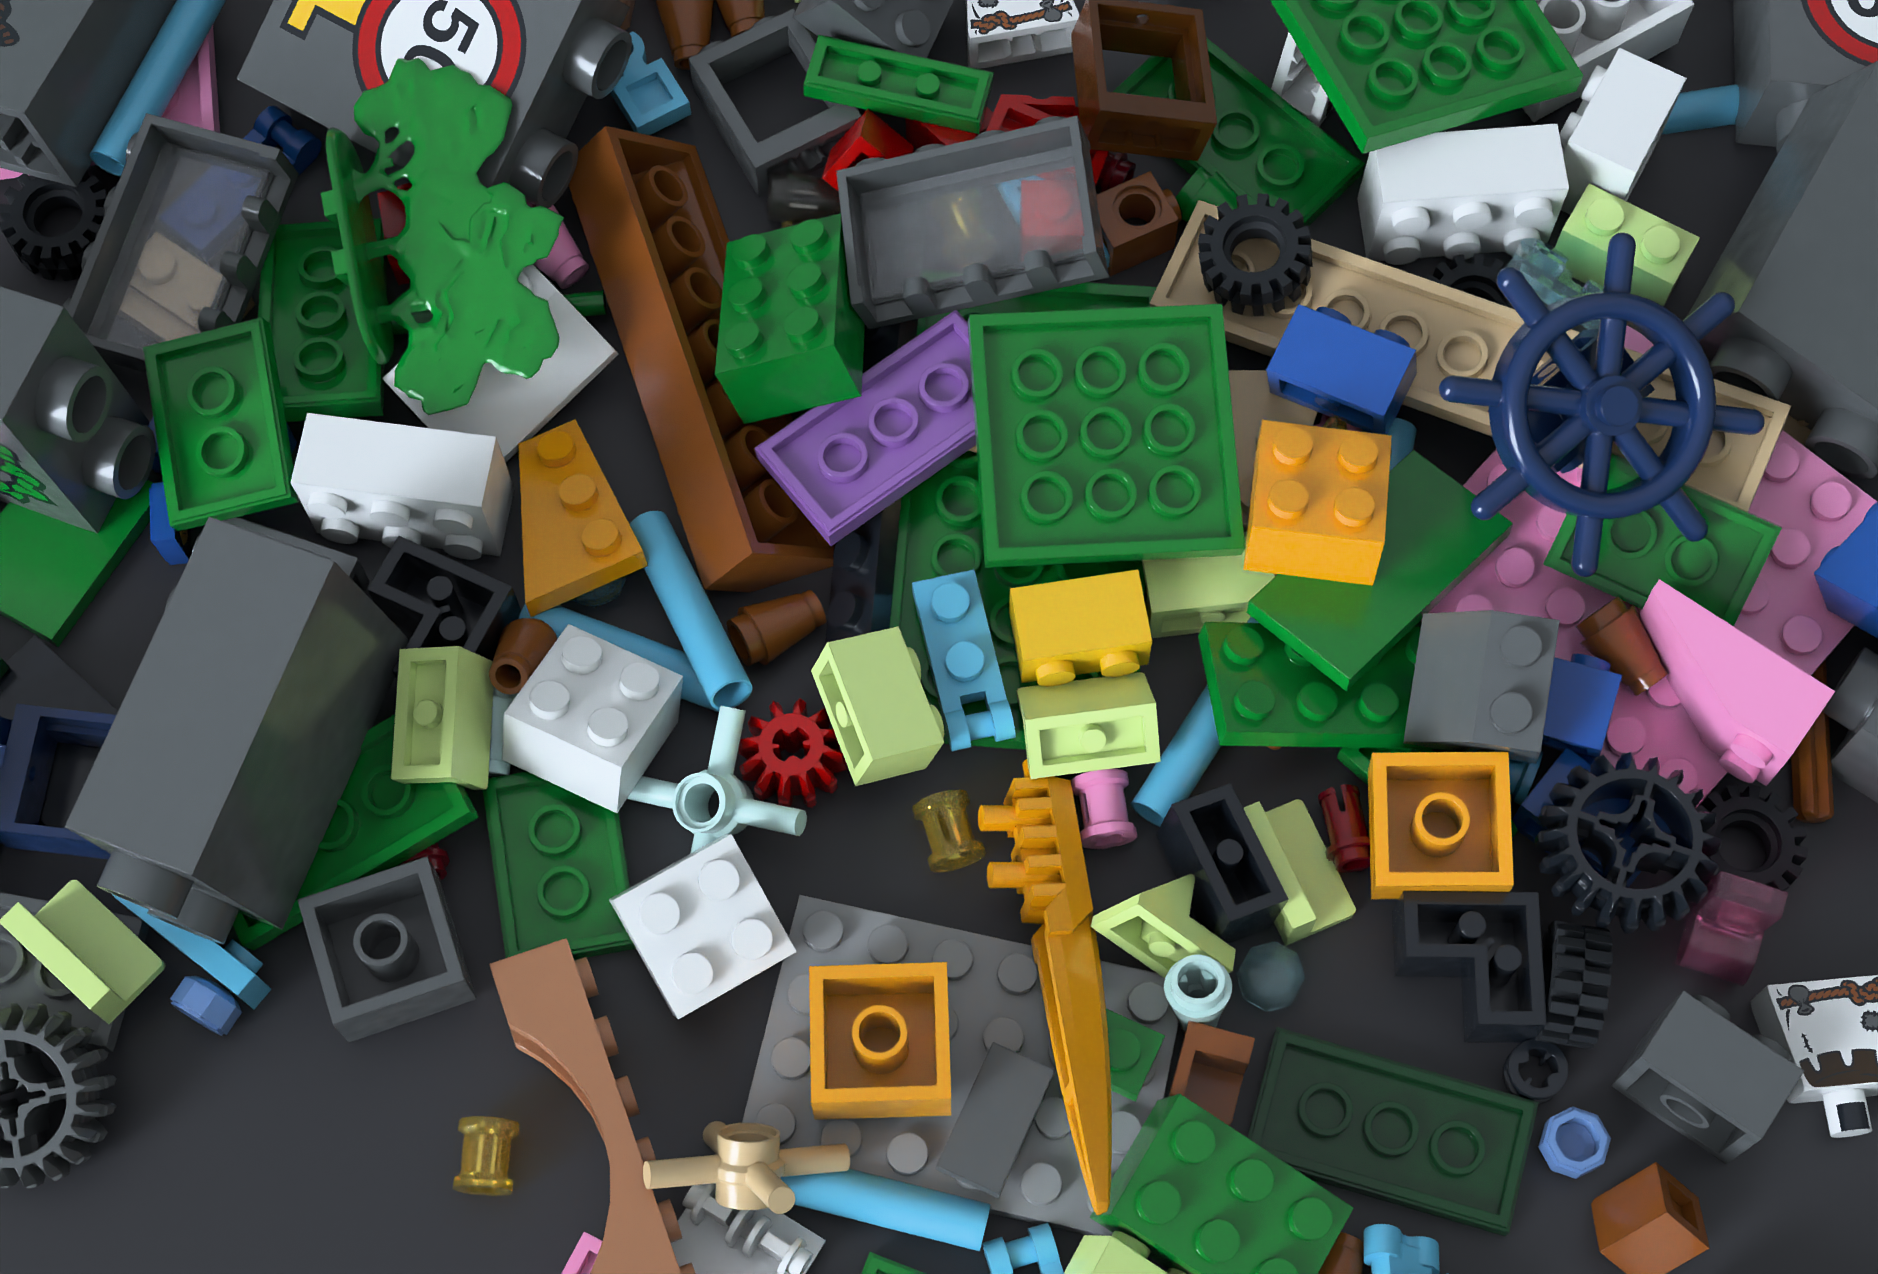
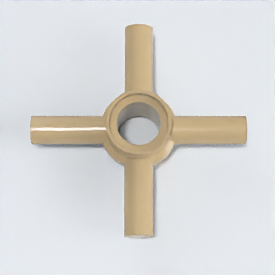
[643,1121,850,1214]

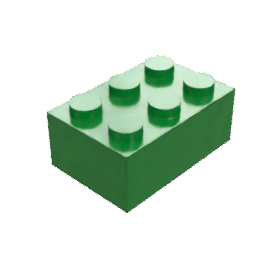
[715,213,865,424]
[1090,1094,1354,1274]

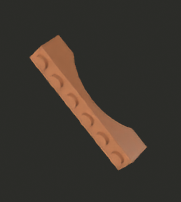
[489,938,696,1274]

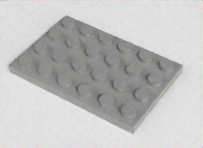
[742,895,1179,1236]

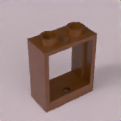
[1071,0,1217,161]

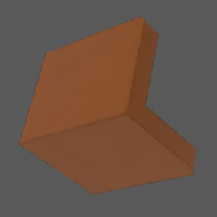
[1168,1021,1255,1126]
[1591,1162,1710,1274]

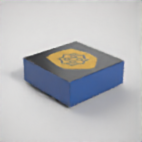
[149,482,191,565]

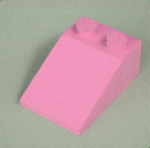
[1639,579,1835,786]

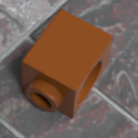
[1096,171,1182,277]

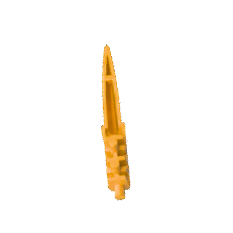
[978,759,1112,1215]

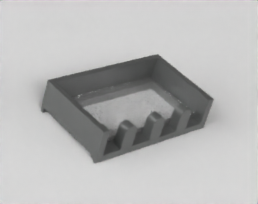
[63,113,299,373]
[836,116,1109,329]

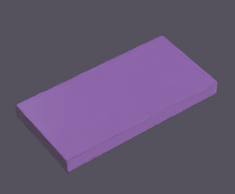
[754,310,976,546]

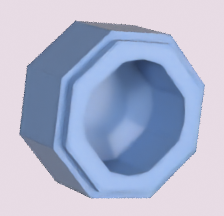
[170,976,242,1036]
[1538,1106,1611,1179]

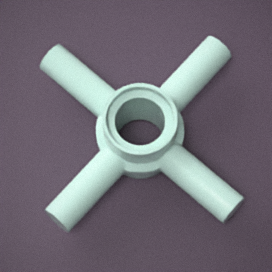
[627,706,807,854]

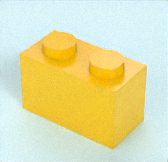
[1009,570,1152,687]

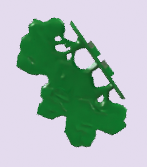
[321,58,564,415]

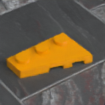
[518,419,648,617]

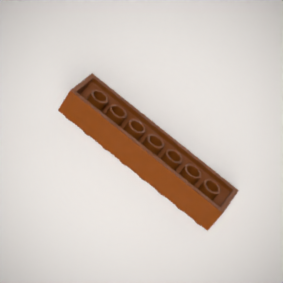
[569,126,835,593]

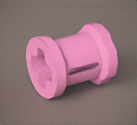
[1071,769,1137,849]

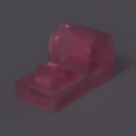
[1676,871,1788,986]

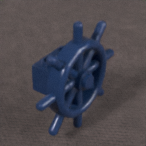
[1439,233,1765,577]

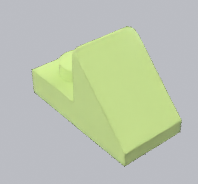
[1091,874,1236,978]

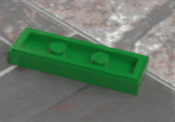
[803,35,994,134]

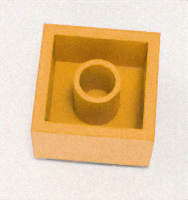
[1243,420,1392,586]
[1368,752,1514,899]
[809,962,951,1120]

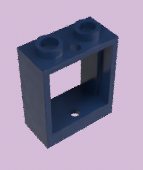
[0,704,116,859]

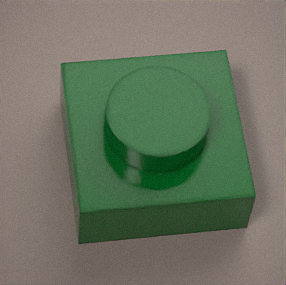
[1106,1008,1165,1102]

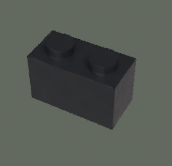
[1156,783,1289,944]

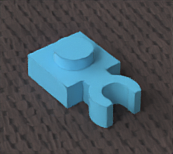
[611,31,691,135]

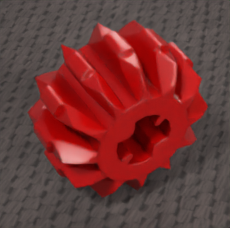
[738,698,847,808]

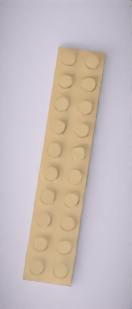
[1149,200,1791,512]

